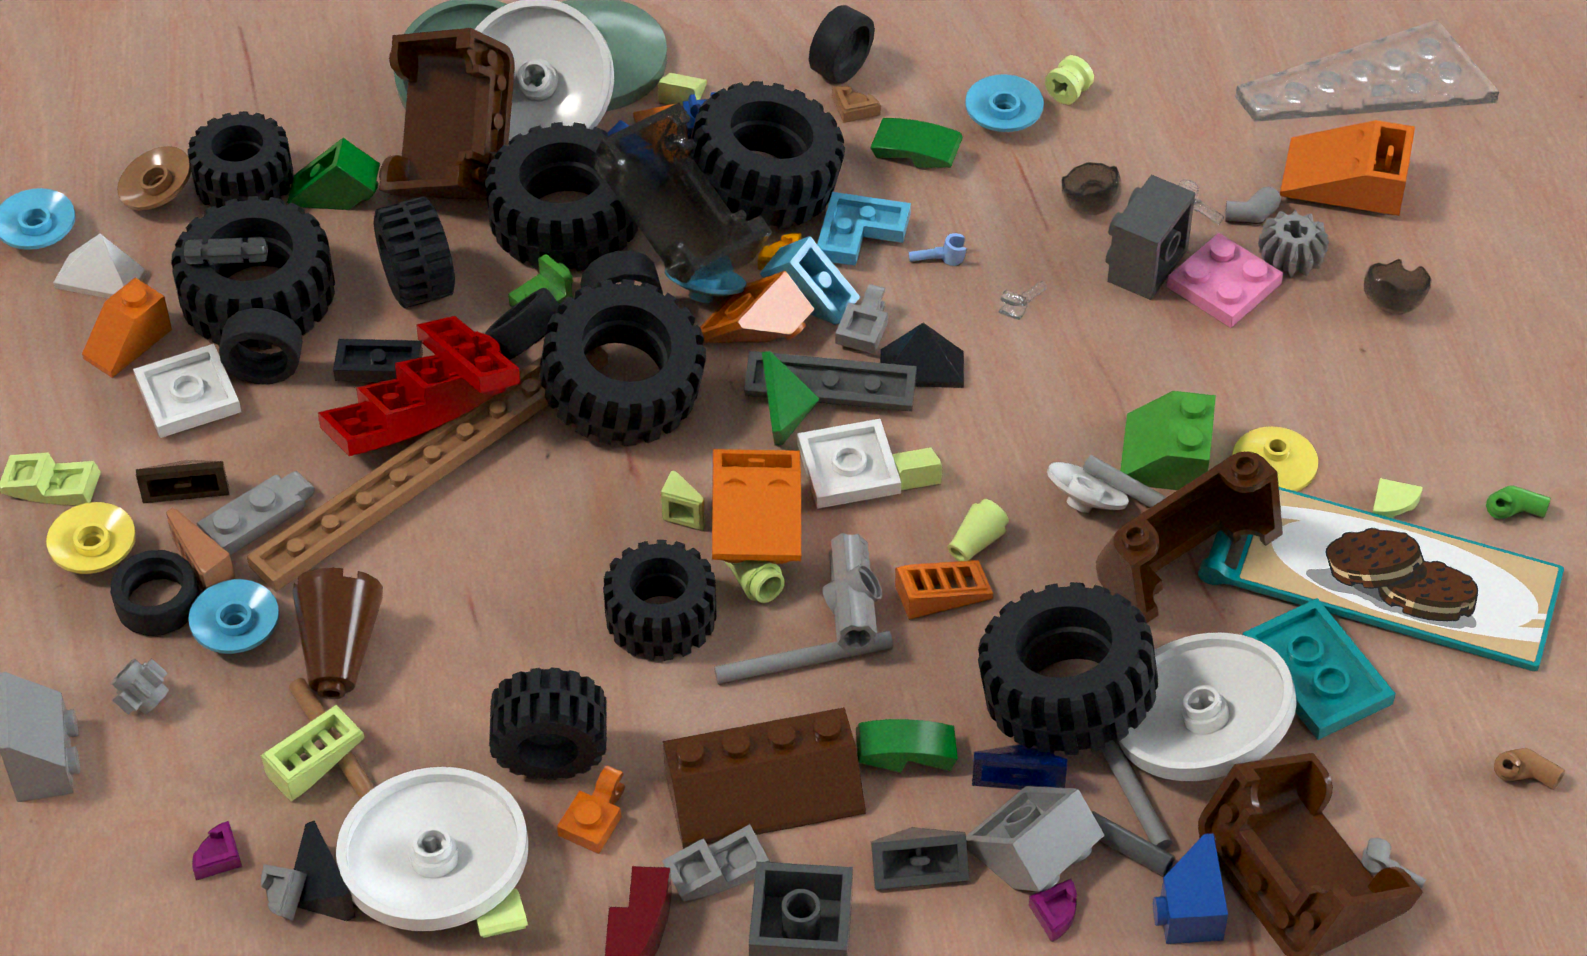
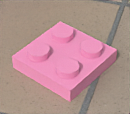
[1167,233,1283,328]

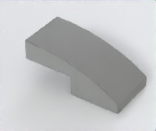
[662,824,770,901]

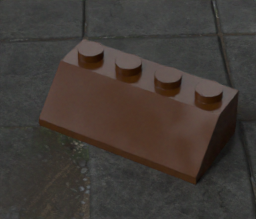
[663,707,866,849]

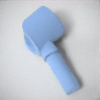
[909,233,967,266]

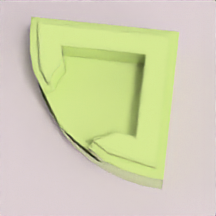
[1373,478,1423,518]

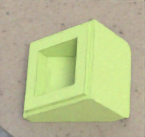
[658,73,707,107]
[892,448,942,490]
[661,470,705,530]
[475,888,528,938]

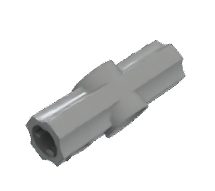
[823,533,882,653]

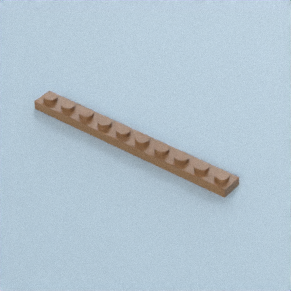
[247,346,608,592]

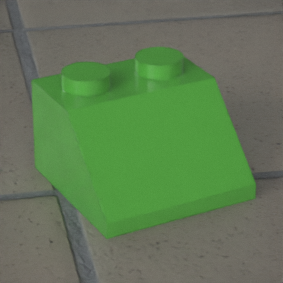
[1120,391,1216,490]

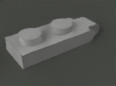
[197,471,315,555]

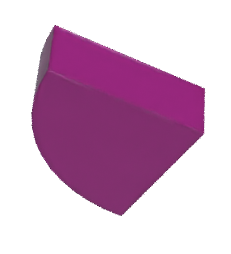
[192,821,242,880]
[1028,879,1077,942]

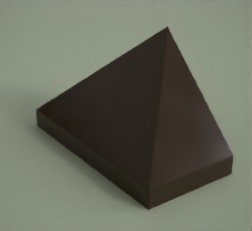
[136,460,229,503]

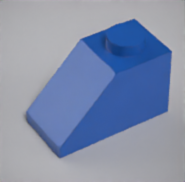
[1153,833,1228,944]

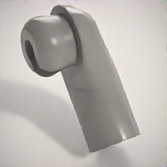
[1225,187,1281,223]

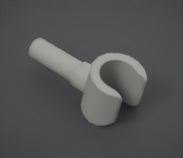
[1361,838,1426,889]

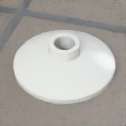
[1047,462,1129,513]

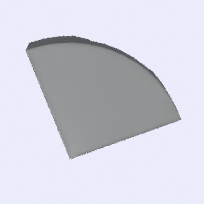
[261,864,307,920]

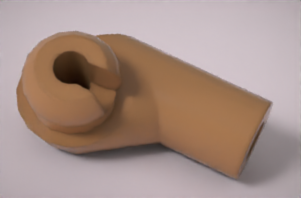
[1494,748,1565,790]

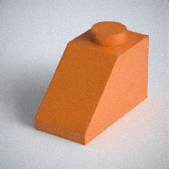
[82,277,172,378]

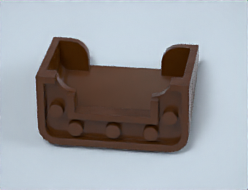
[379,28,515,200]
[1096,451,1283,624]
[1198,753,1423,956]

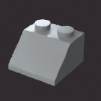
[0,672,80,802]
[966,786,1105,892]

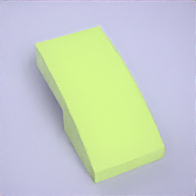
[0,452,101,505]

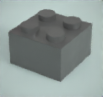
[1105,174,1195,300]
[749,861,853,956]

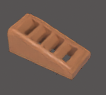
[166,507,235,591]

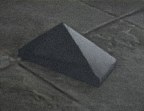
[880,322,964,388]
[294,821,356,921]

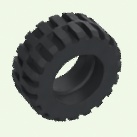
[686,81,845,229]
[485,122,642,271]
[171,196,335,350]
[540,279,706,446]
[978,582,1158,756]

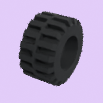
[188,111,294,208]
[373,196,455,308]
[603,540,717,661]
[489,667,607,780]

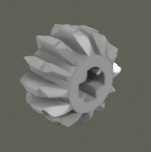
[1258,209,1329,277]

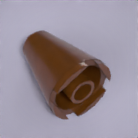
[292,567,383,699]

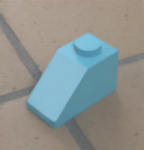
[760,236,860,325]

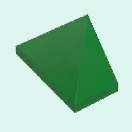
[762,351,819,446]

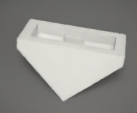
[53,234,146,299]

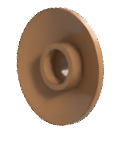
[117,146,192,210]

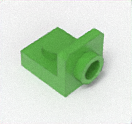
[508,254,573,307]

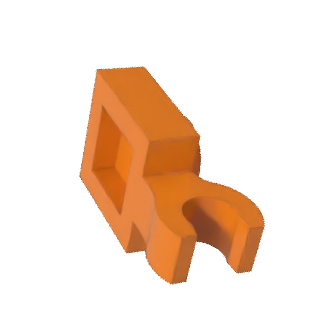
[557,765,625,854]

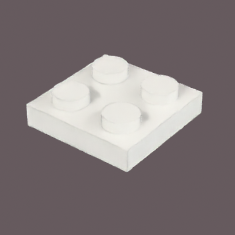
[133,344,241,438]
[797,419,901,509]

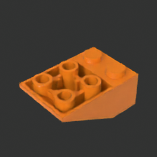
[1280,120,1415,216]
[712,449,801,564]

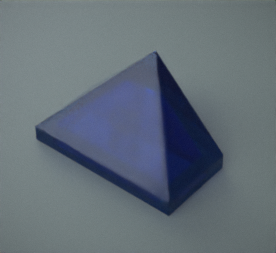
[972,744,1068,790]

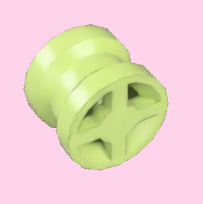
[1045,55,1094,105]

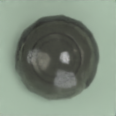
[1061,162,1122,216]
[1364,259,1432,315]

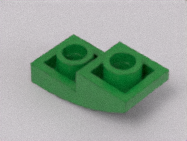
[870,118,963,168]
[856,719,958,773]

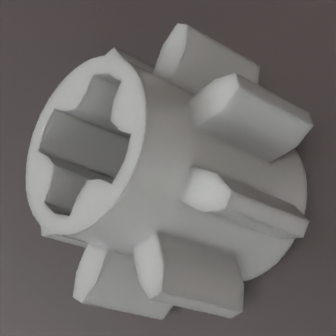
[111,658,169,715]

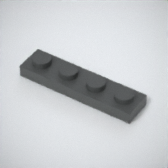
[744,351,917,412]

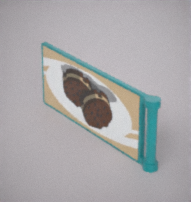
[1198,487,1564,671]

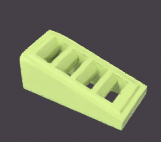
[261,705,364,802]

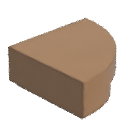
[832,86,881,123]

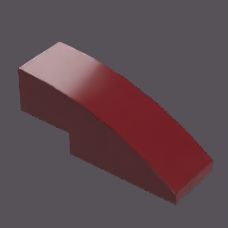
[605,866,672,956]

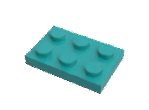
[1242,598,1396,740]

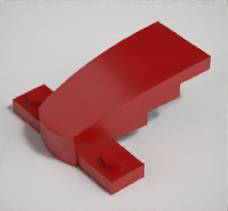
[318,316,521,456]

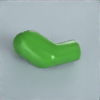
[1486,485,1551,519]

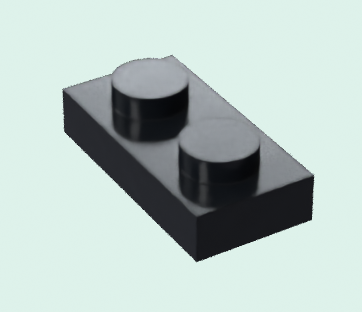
[333,339,423,382]

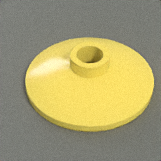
[1232,426,1318,492]
[46,502,136,574]

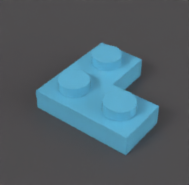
[817,192,911,266]

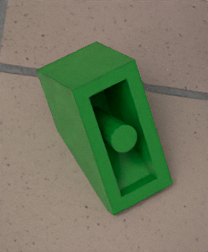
[287,138,380,210]

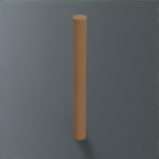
[289,678,375,799]

